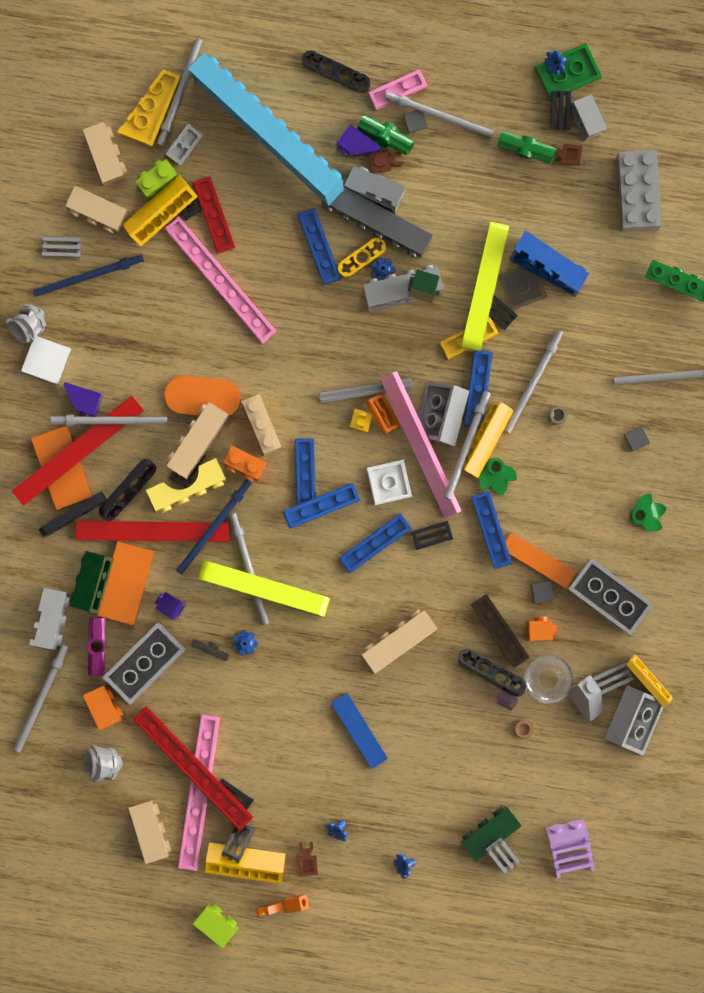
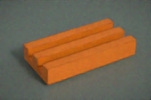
[365,393,401,435]

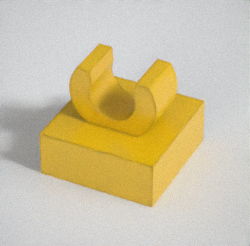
[350,409,373,433]

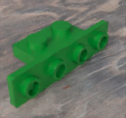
[645,260,704,302]

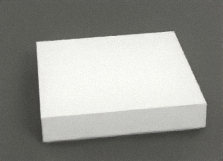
[21,336,71,385]
[366,460,412,505]

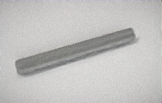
[319,378,413,403]

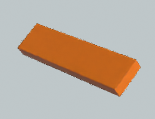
[506,533,577,589]

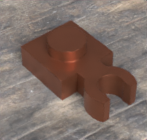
[552,144,583,166]
[369,151,403,174]
[297,841,318,876]

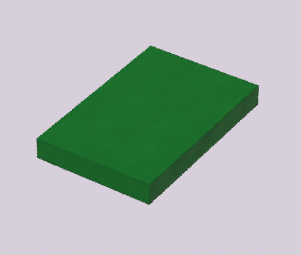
[534,43,602,101]

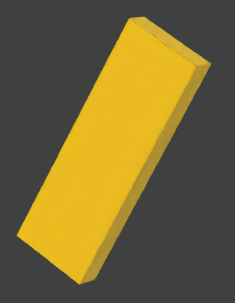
[439,317,499,360]
[626,655,673,708]

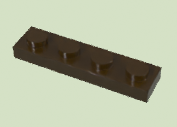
[470,594,530,668]

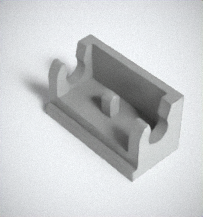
[570,94,607,141]
[164,124,203,166]

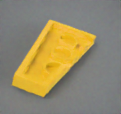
[117,69,181,147]

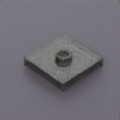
[498,266,547,311]
[191,639,231,661]

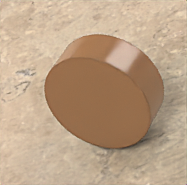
[514,720,533,739]

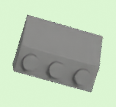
[418,381,469,446]
[605,686,664,755]

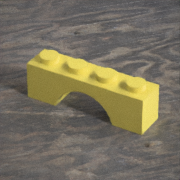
[146,458,226,514]

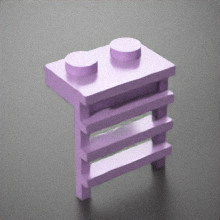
[546,819,595,879]

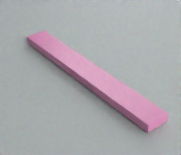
[164,216,277,344]
[380,371,461,518]
[178,714,220,871]

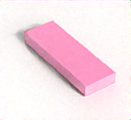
[368,69,427,111]

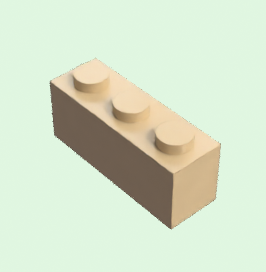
[83,122,127,186]
[65,186,128,234]
[242,394,282,456]
[129,800,171,864]

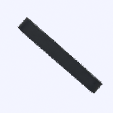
[302,50,370,93]
[99,459,157,521]
[38,491,107,538]
[458,649,526,697]

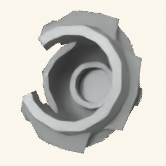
[6,304,46,344]
[83,744,123,783]

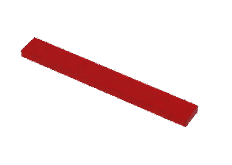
[12,396,144,506]
[75,521,230,542]
[132,706,254,831]

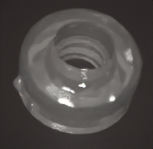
[521,655,575,704]

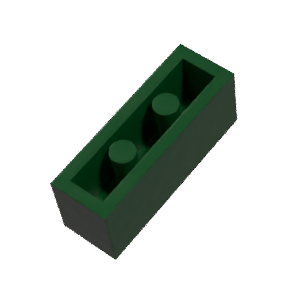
[407,269,440,303]
[70,551,114,614]
[461,806,522,862]

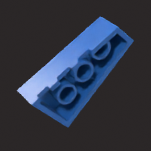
[509,230,589,297]

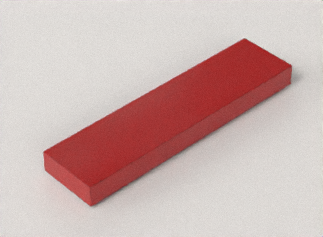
[193,176,235,254]

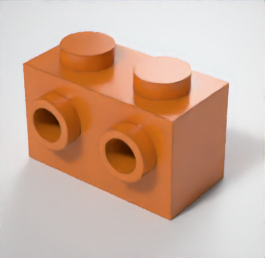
[223,446,267,482]
[526,617,557,641]
[83,685,123,731]

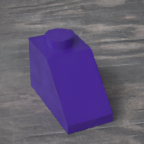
[337,125,381,158]
[64,382,103,417]
[155,592,187,620]

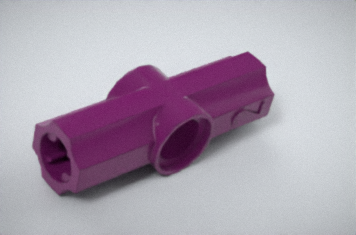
[87,617,107,676]

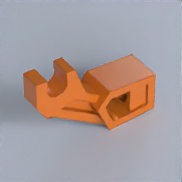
[256,894,309,916]

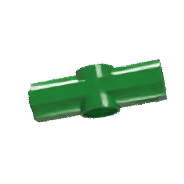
[357,114,415,156]
[497,131,557,164]

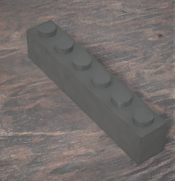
[321,187,433,258]

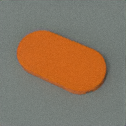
[165,376,241,416]

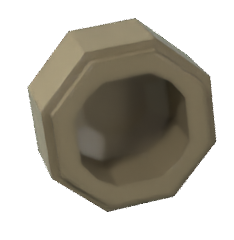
[548,406,568,425]

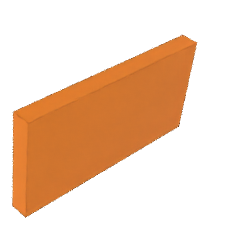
[31,426,93,510]
[97,541,155,625]

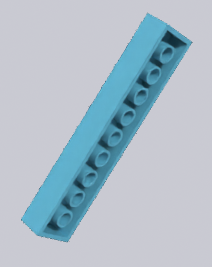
[188,53,344,206]

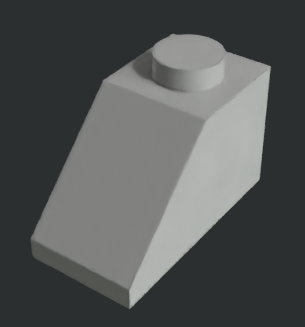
[566,675,602,723]

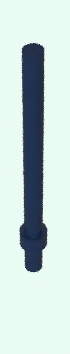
[33,254,144,297]
[176,479,252,575]

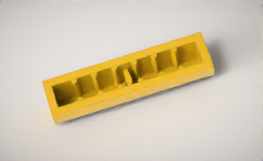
[122,175,198,246]
[462,401,514,479]
[205,843,286,884]

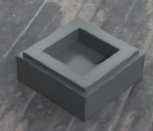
[403,110,428,134]
[624,426,650,452]
[531,581,554,603]

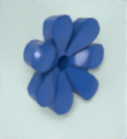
[545,51,566,76]
[371,257,396,281]
[233,630,258,656]
[325,819,348,842]
[394,853,416,879]

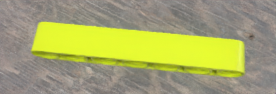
[462,222,509,351]
[197,560,330,617]

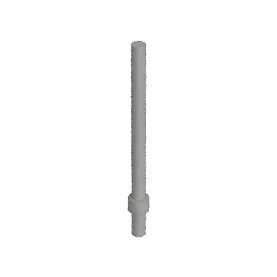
[156,39,203,147]
[384,92,494,138]
[504,329,564,434]
[613,370,704,385]
[444,391,491,500]
[51,415,167,426]
[229,513,269,625]
[13,644,69,752]

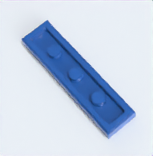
[297,208,341,286]
[464,350,493,428]
[295,438,316,505]
[282,483,360,529]
[471,491,513,570]
[339,513,412,573]
[331,693,388,769]

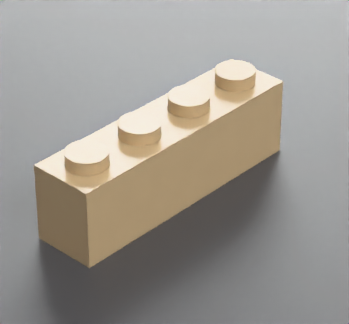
[166,402,229,480]
[362,610,438,674]

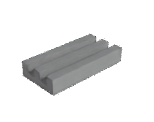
[42,237,81,258]
[592,662,634,694]
[486,837,520,874]

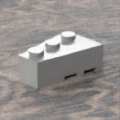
[344,166,406,214]
[29,588,71,649]

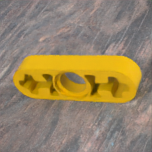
[338,237,386,278]

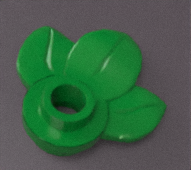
[479,458,517,495]
[629,494,667,531]

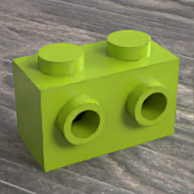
[135,159,178,201]
[193,904,239,948]

